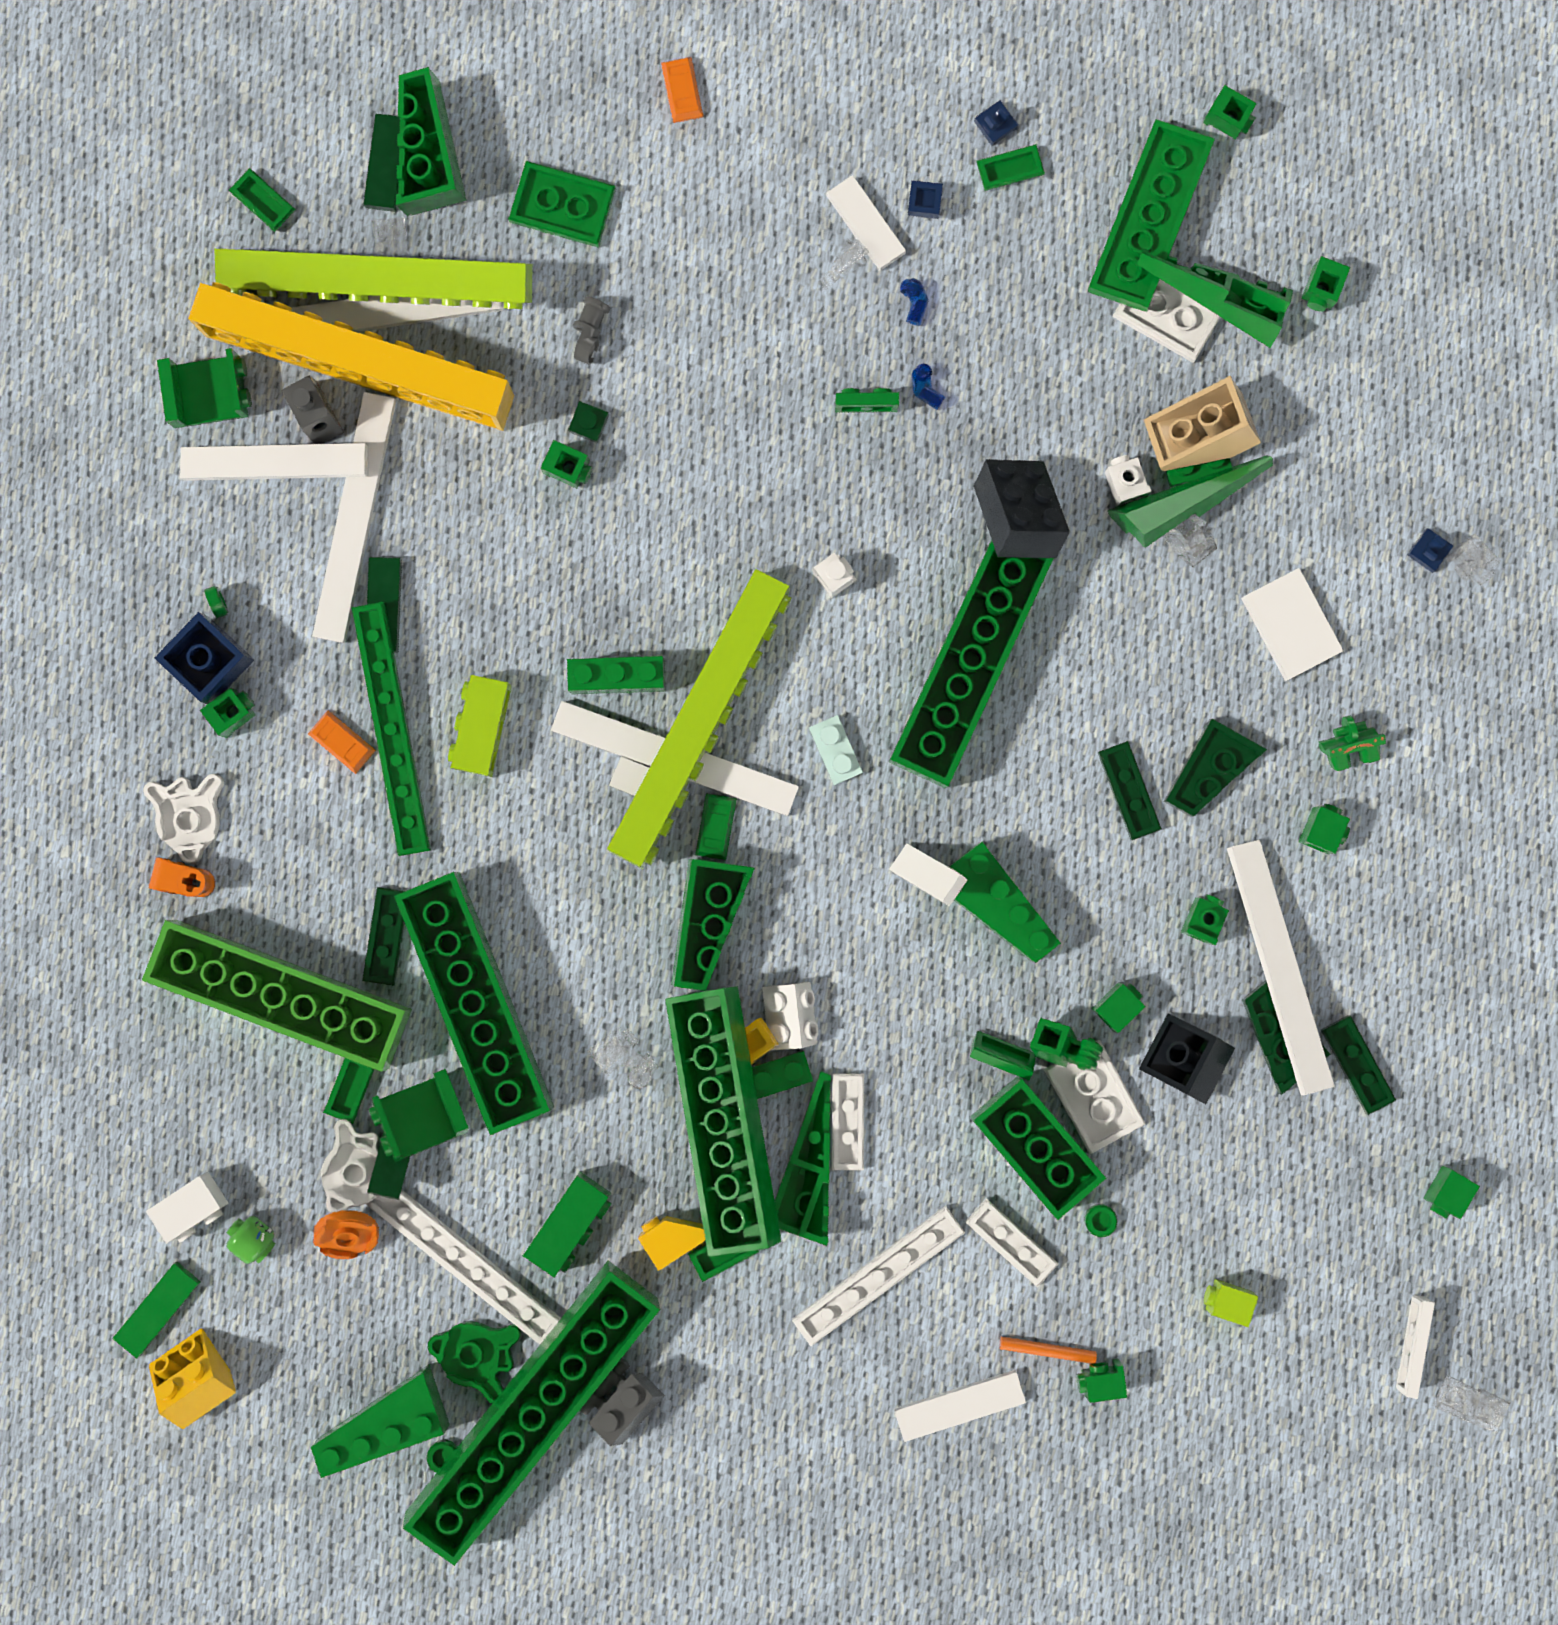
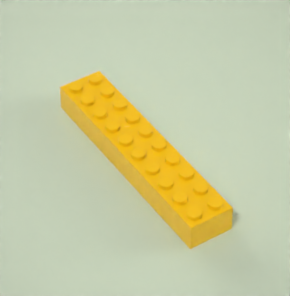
[188,282,514,431]

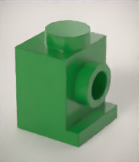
[1203,85,1257,140]
[1301,256,1351,312]
[540,440,593,489]
[200,688,255,738]
[1181,894,1229,946]
[1076,1359,1128,1403]

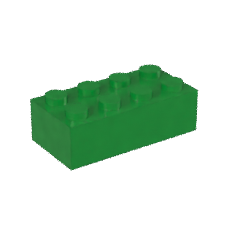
[970,1076,1107,1221]

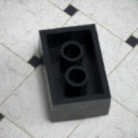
[973,459,1070,558]

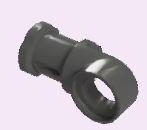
[573,296,610,365]

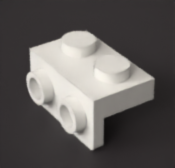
[762,982,818,1050]

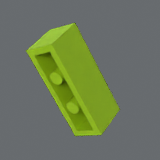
[448,675,512,777]

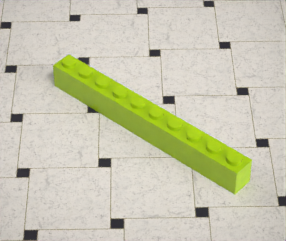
[214,248,533,309]
[607,569,792,869]

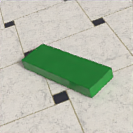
[112,1262,201,1359]

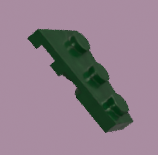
[1163,719,1267,817]
[1242,980,1331,1095]

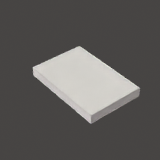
[1112,279,1220,363]
[1241,568,1343,681]
[1043,1039,1146,1154]

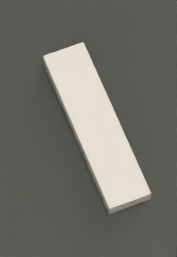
[894,1370,1026,1442]

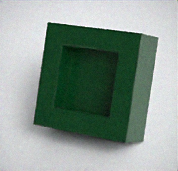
[568,401,609,443]

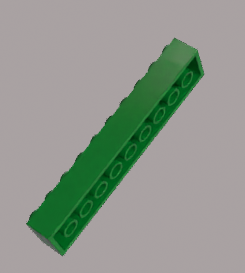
[403,1260,660,1566]

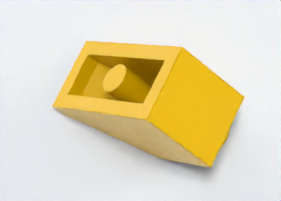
[638,1216,705,1271]

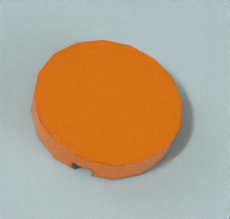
[313,1210,379,1259]

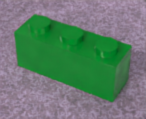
[567,656,666,695]
[523,1172,612,1278]

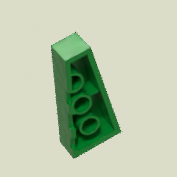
[396,67,467,216]
[948,842,1061,963]
[671,859,755,991]
[310,1364,450,1478]

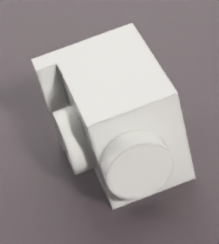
[1104,455,1151,507]
[813,553,857,598]

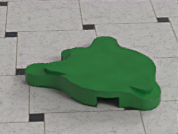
[427,1321,522,1404]

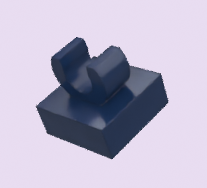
[974,100,1018,146]
[907,180,943,219]
[1407,528,1453,573]

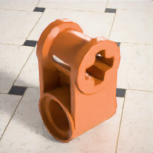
[148,857,216,897]

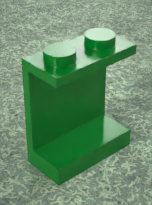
[157,348,252,428]
[368,1069,469,1162]

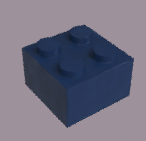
[154,612,254,704]

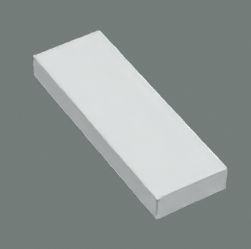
[827,175,906,271]
[889,844,968,906]
[832,1073,864,1170]
[965,1198,1059,1288]
[1396,1295,1435,1399]

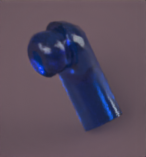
[900,278,929,326]
[911,363,946,410]

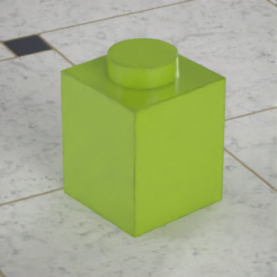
[1203,1279,1258,1328]

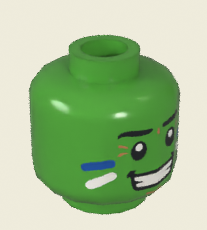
[226,1216,276,1264]

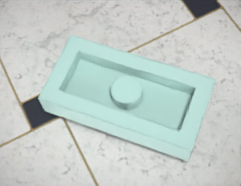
[809,715,863,786]

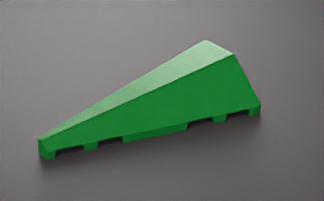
[1137,249,1293,348]
[1107,455,1273,548]
[775,1072,831,1246]

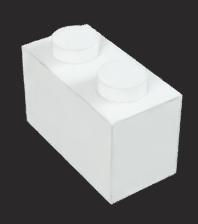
[146,1172,229,1244]

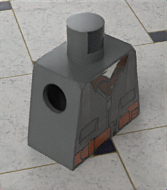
[281,376,344,444]

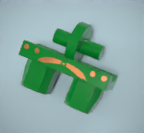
[1319,715,1386,771]

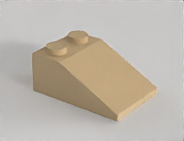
[1143,376,1261,471]

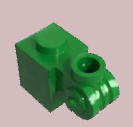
[1030,1018,1103,1070]

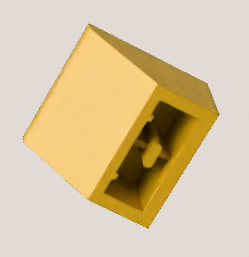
[149,1328,236,1429]

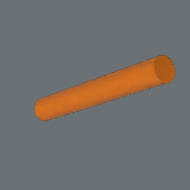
[999,1336,1097,1364]

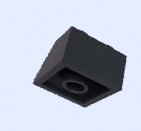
[1139,1013,1235,1105]

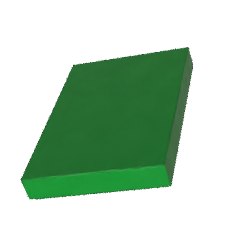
[508,161,616,248]

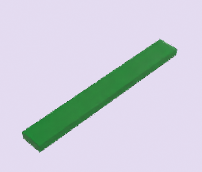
[352,602,431,857]

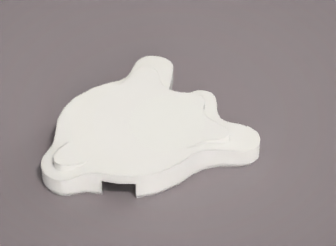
[143,774,224,863]
[321,1119,379,1213]

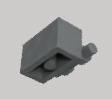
[580,1358,665,1447]

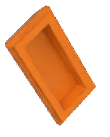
[661,57,704,123]
[308,710,376,774]

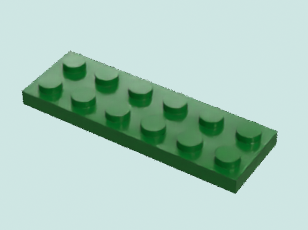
[1088,119,1215,312]

